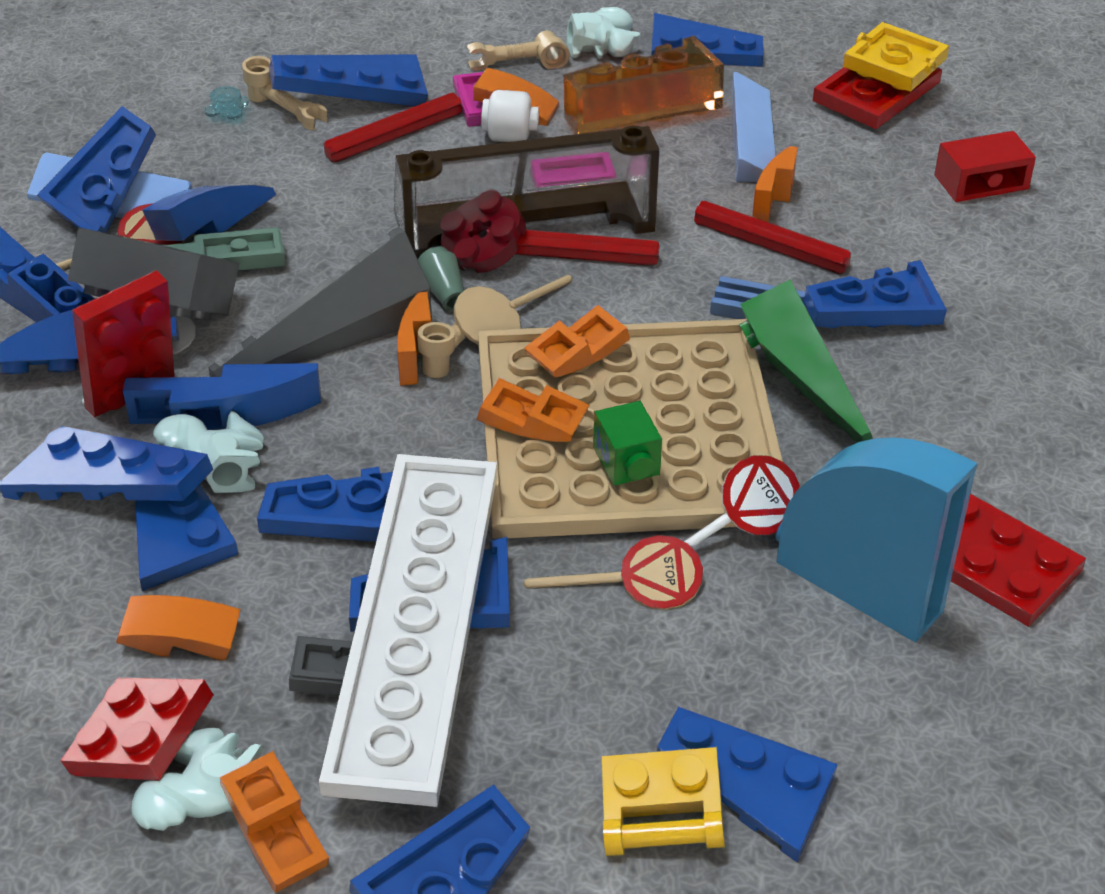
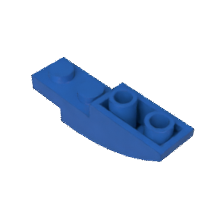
[0,227,95,322]
[0,309,179,374]
[123,363,321,430]

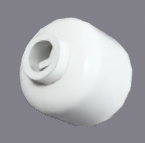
[481,90,539,142]

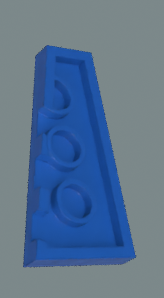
[269,54,428,106]
[0,426,214,501]

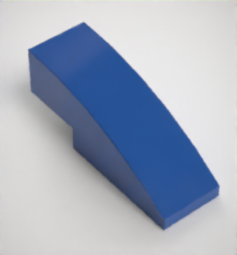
[142,185,276,241]

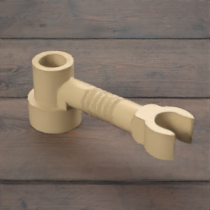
[467,30,570,71]
[242,56,327,130]
[418,322,466,378]

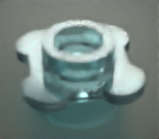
[205,86,249,120]

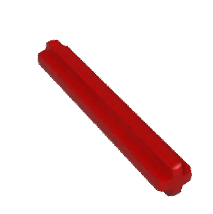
[323,93,462,162]
[694,201,851,274]
[515,230,660,266]

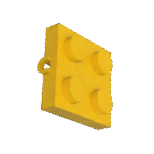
[843,22,949,92]

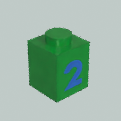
[593,400,662,486]

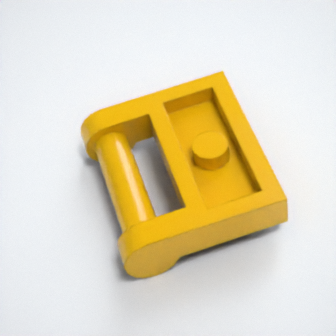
[602,747,725,856]

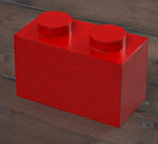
[934,131,1036,202]

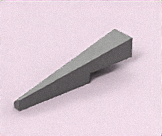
[208,227,432,377]

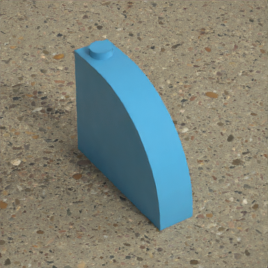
[776,437,977,643]

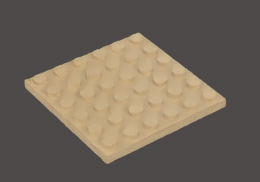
[478,319,783,539]

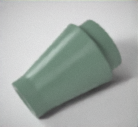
[418,247,464,311]

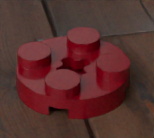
[440,189,526,273]

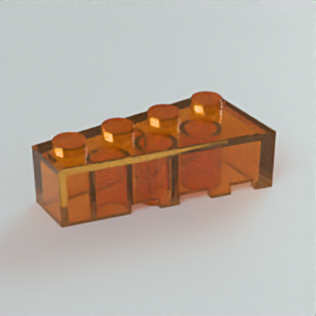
[563,36,724,134]

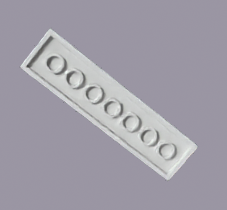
[319,454,497,807]

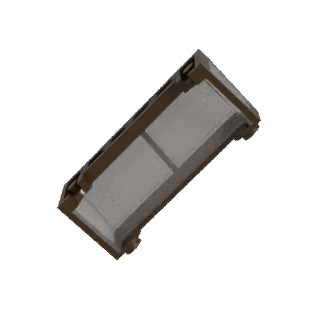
[394,125,660,259]

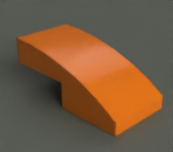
[473,68,559,126]
[752,146,798,222]
[397,292,431,386]
[524,305,630,378]
[476,378,590,442]
[116,595,241,660]
[220,751,329,893]

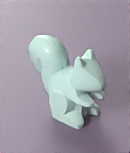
[567,7,641,59]
[153,411,264,493]
[131,728,264,831]

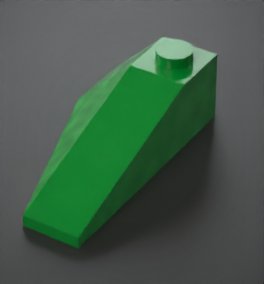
[739,279,873,443]

